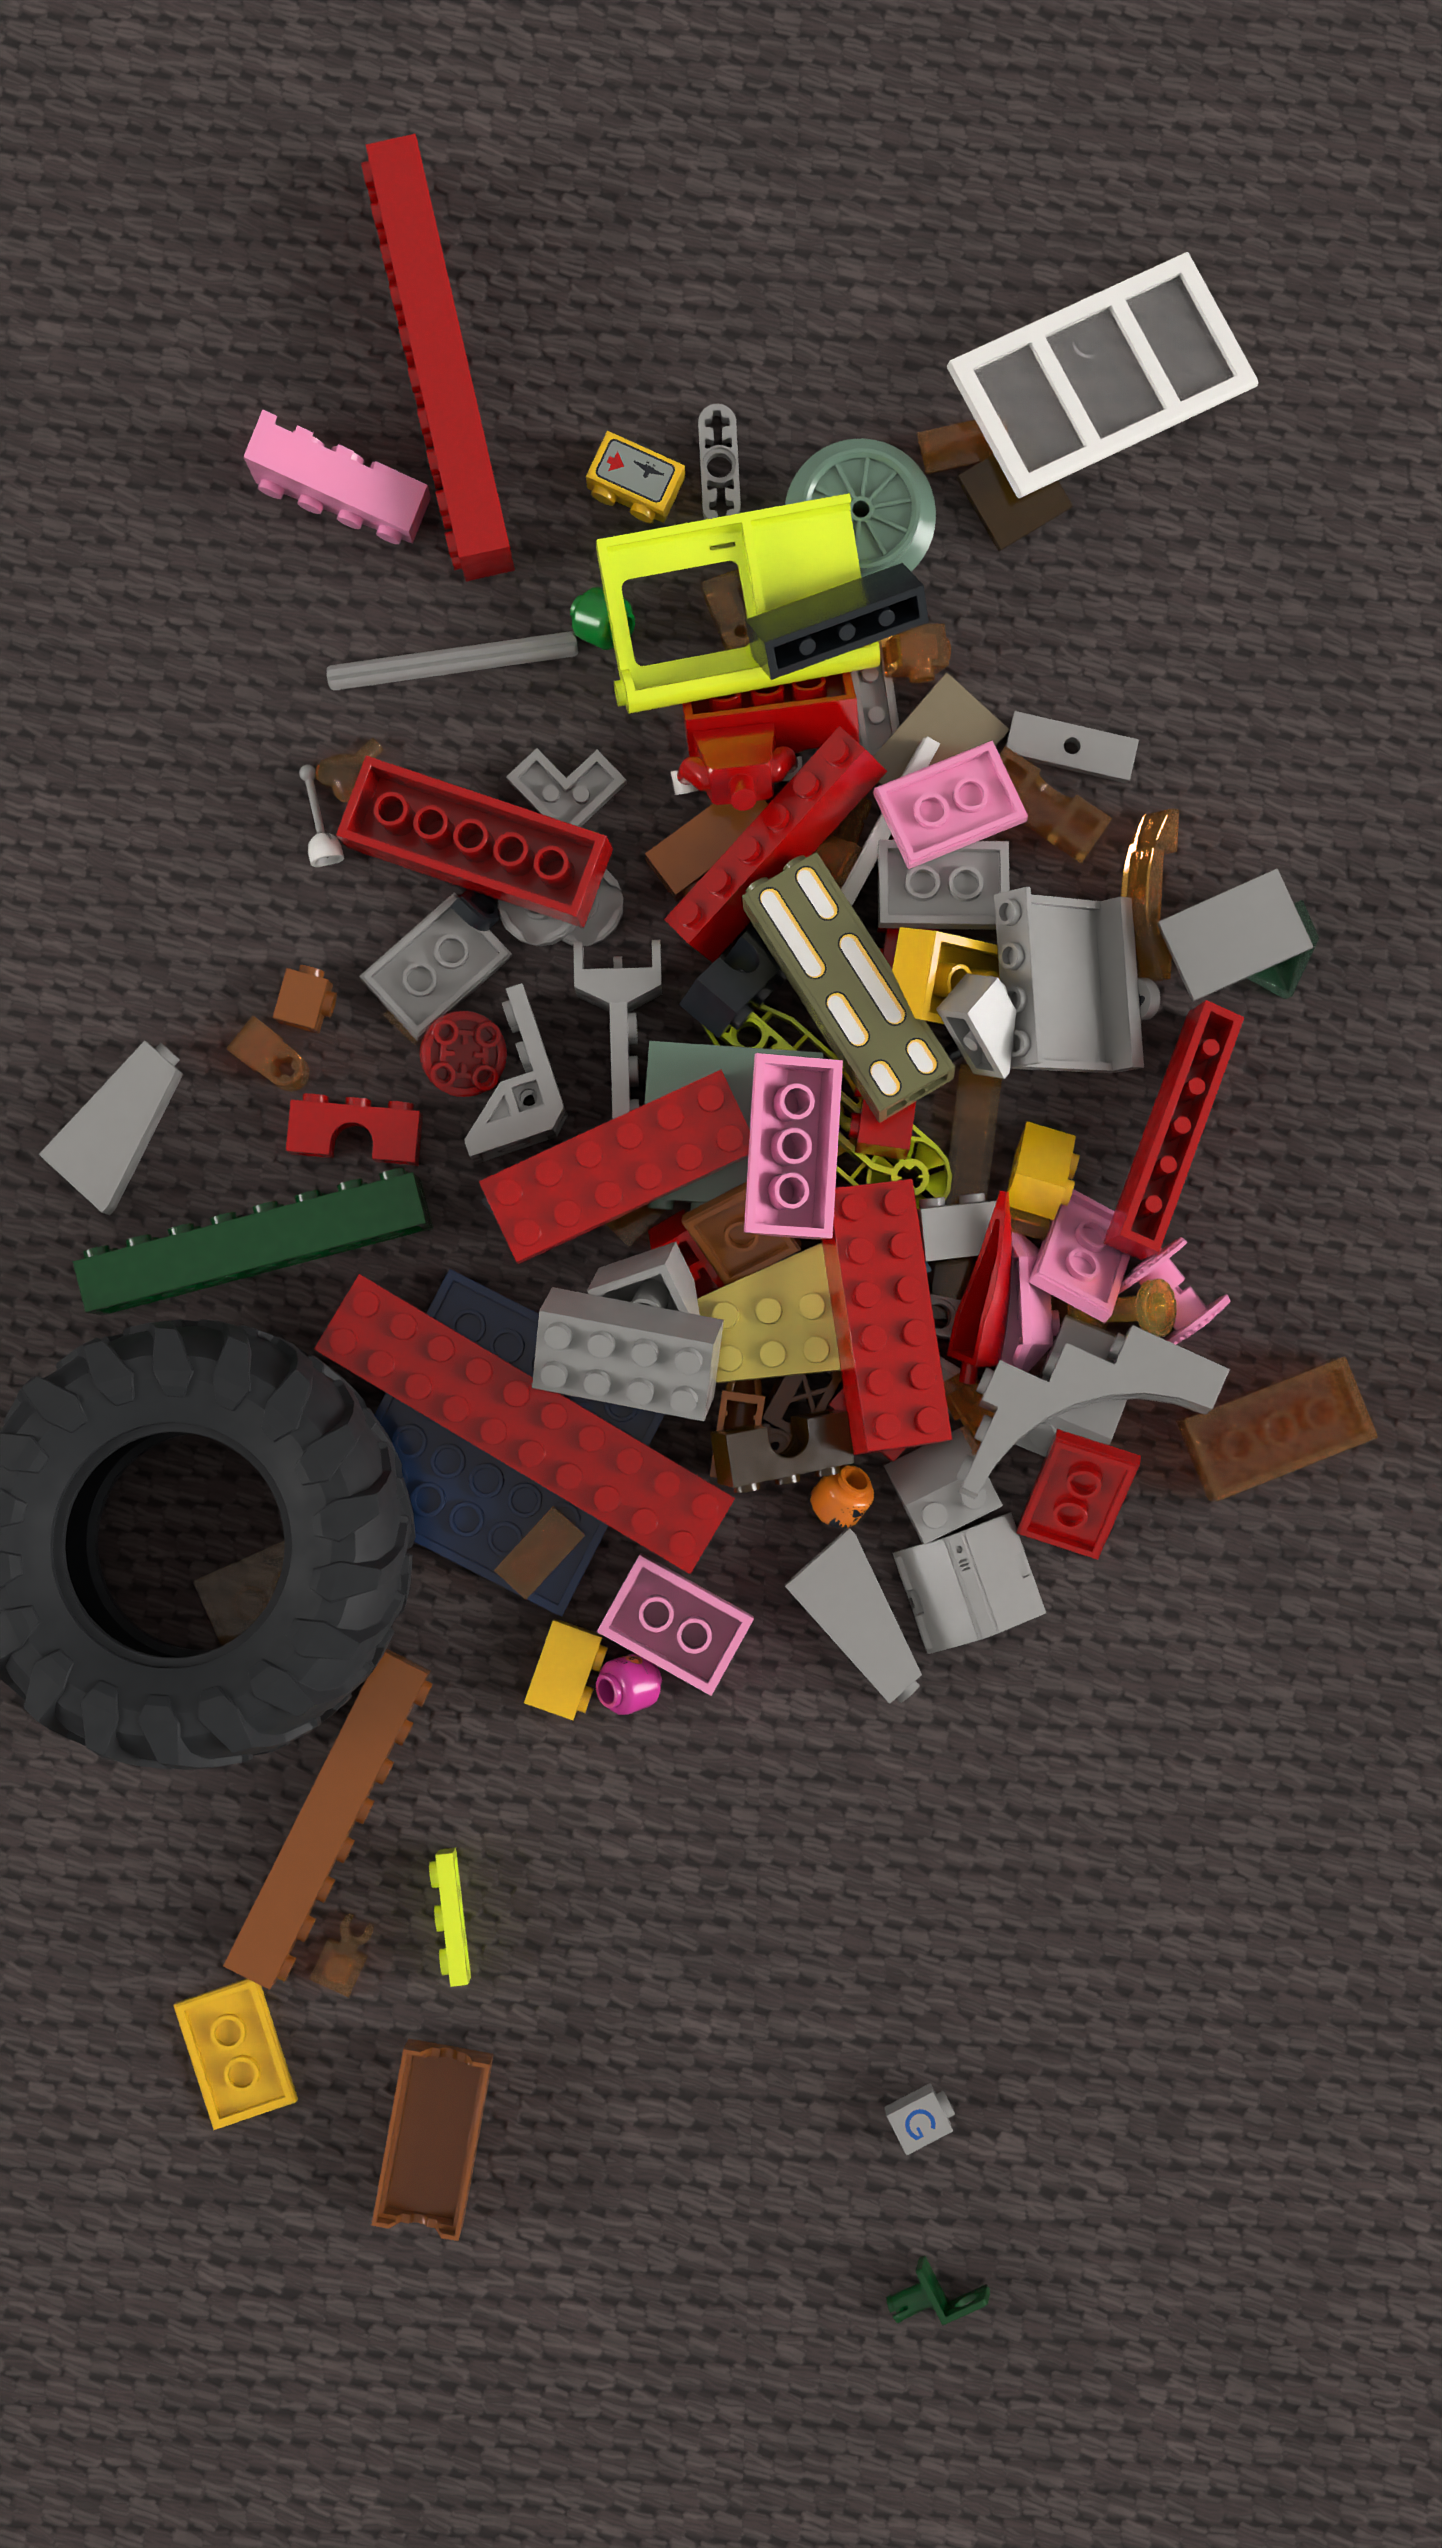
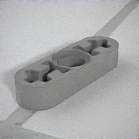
[698,404,741,520]

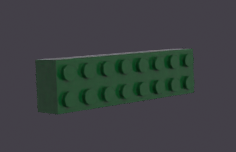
[72,1168,434,1316]

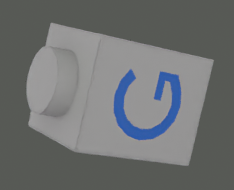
[884,2083,955,2155]

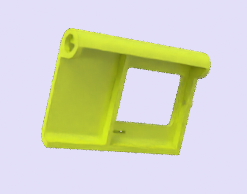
[596,493,880,714]

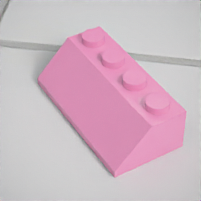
[744,1053,843,1239]

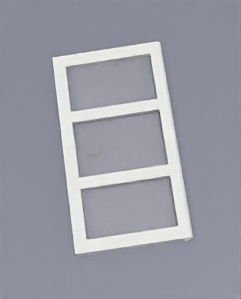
[947,252,1258,498]

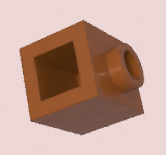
[273,965,337,1034]

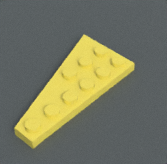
[697,1243,841,1383]

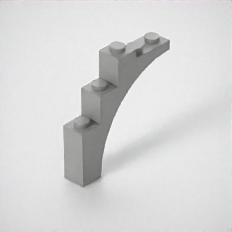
[956,1325,1230,1499]

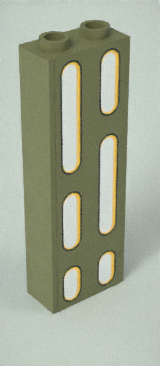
[742,852,955,1123]

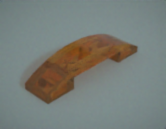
[1121,808,1179,982]

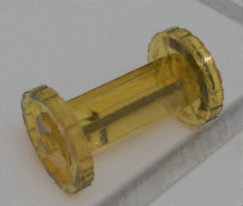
[1068,1279,1177,1337]

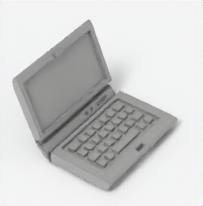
[893,1512,1046,1654]

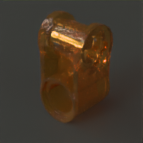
[226,1015,310,1092]

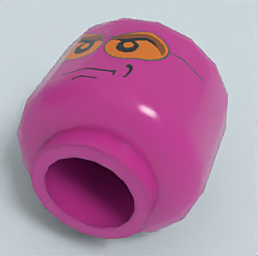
[596,1653,662,1715]

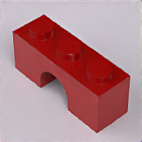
[286,1093,423,1166]

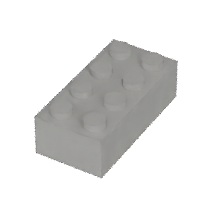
[532,1287,724,1421]

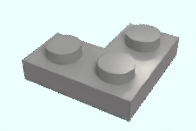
[506,748,627,827]

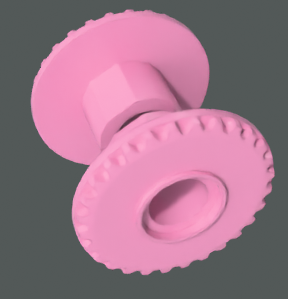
[1119,1237,1230,1345]

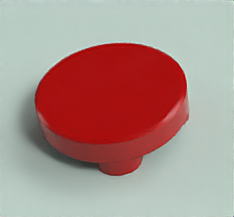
[420,1011,507,1097]

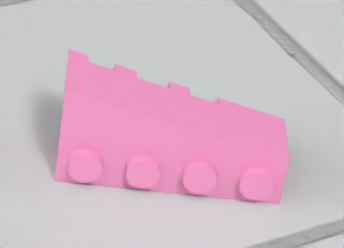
[244,410,431,544]

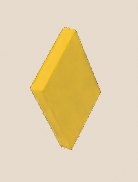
[173,1979,298,2130]

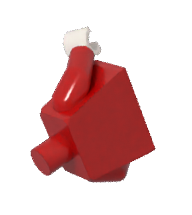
[671,722,802,811]

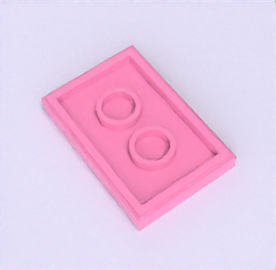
[873,740,1028,869]
[1029,1189,1130,1323]

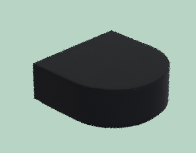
[450,889,500,931]

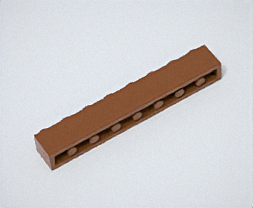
[223,1649,433,1990]

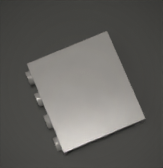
[994,887,1144,1073]

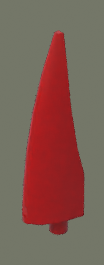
[947,1191,1012,1385]

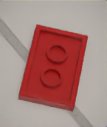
[1016,1429,1141,1560]

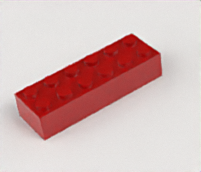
[336,755,613,928]
[479,1069,750,1264]
[822,1179,952,1455]

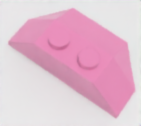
[1001,1224,1060,1373]

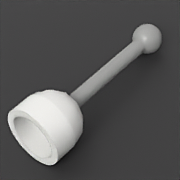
[299,765,344,867]

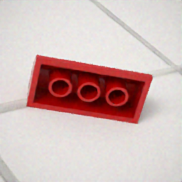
[682,672,860,757]

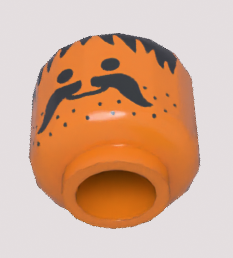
[810,1465,874,1529]

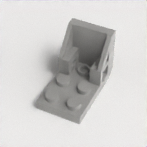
[464,983,568,1164]

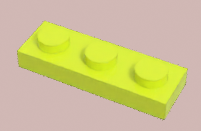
[429,1848,471,1987]

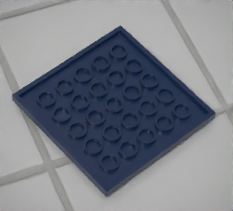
[374,1269,665,1617]

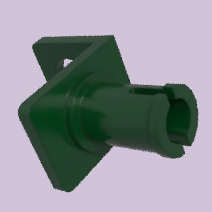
[886,2255,990,2326]

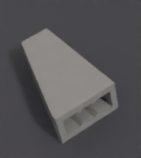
[39,1041,183,1215]
[784,1528,922,1704]

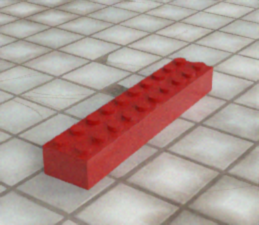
[361,133,515,581]
[314,1274,735,1574]

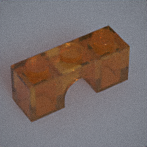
[999,746,1112,863]

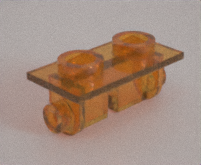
[917,414,1007,474]
[943,1373,994,1456]

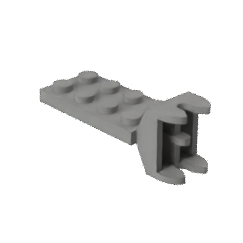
[574,940,662,1119]

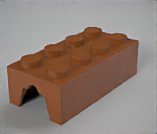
[371,2038,494,2241]

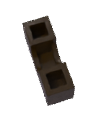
[710,1409,855,1493]

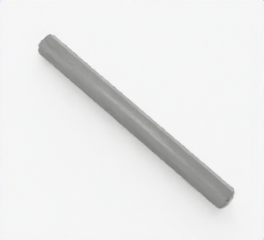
[327,631,578,690]

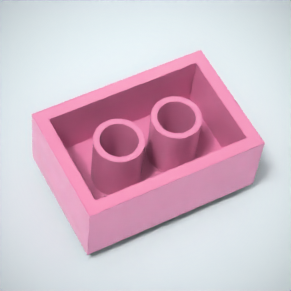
[597,1553,754,1696]

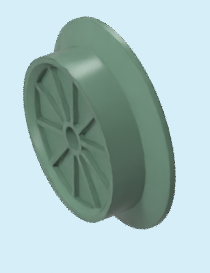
[785,438,936,577]

